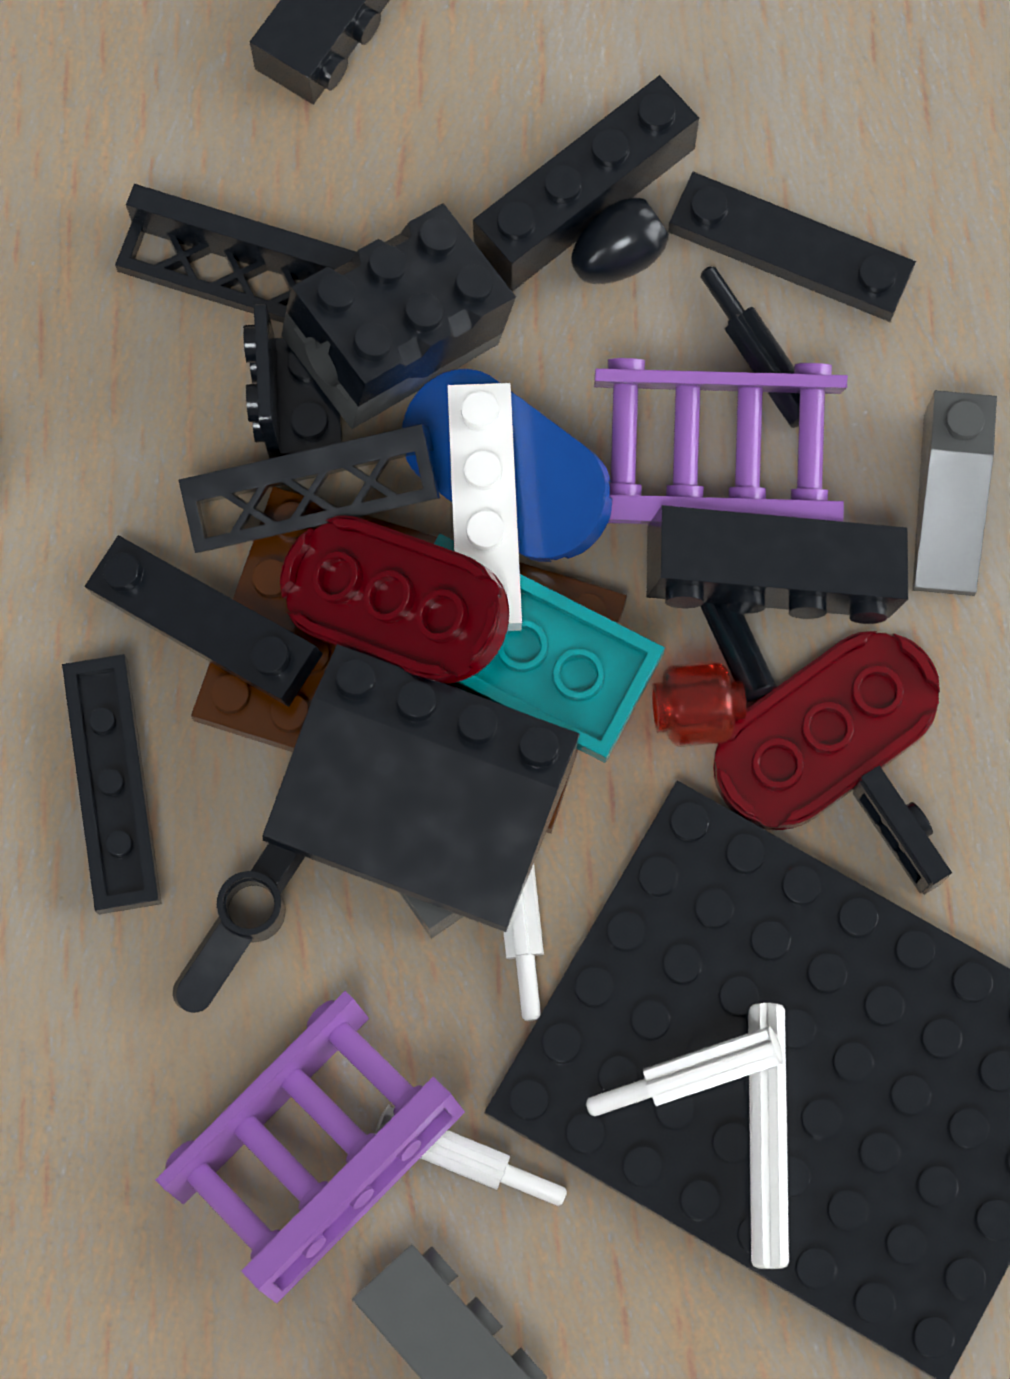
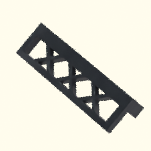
[115,183,356,323]
[178,424,440,553]

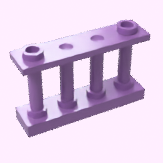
[594,358,848,524]
[155,991,465,1304]

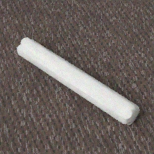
[748,1003,789,1269]

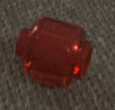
[652,661,746,747]

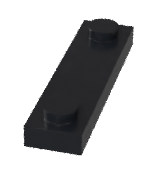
[668,172,916,322]
[84,535,323,707]
[62,654,162,915]

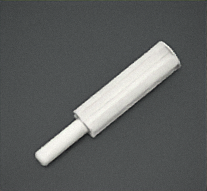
[503,864,544,1021]
[586,1026,783,1117]
[375,1104,567,1206]

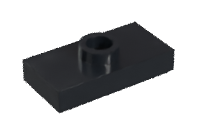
[853,765,952,895]

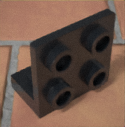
[243,303,343,459]

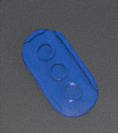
[402,369,613,562]

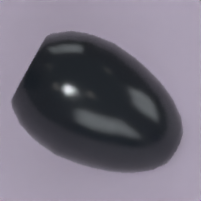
[571,198,669,284]

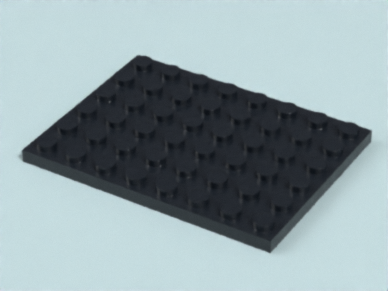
[484,780,1010,1379]

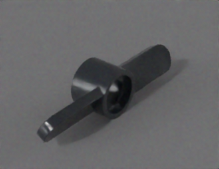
[172,843,305,1013]

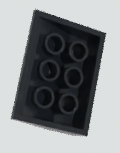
[262,644,580,932]

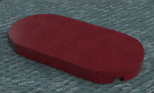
[280,515,509,683]
[713,631,940,830]

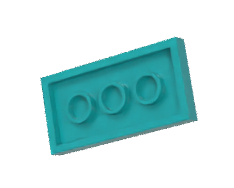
[434,534,665,763]

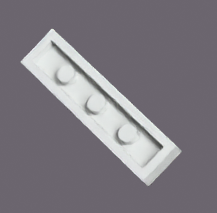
[448,383,522,631]

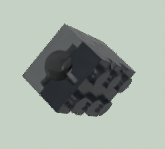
[281,203,516,429]

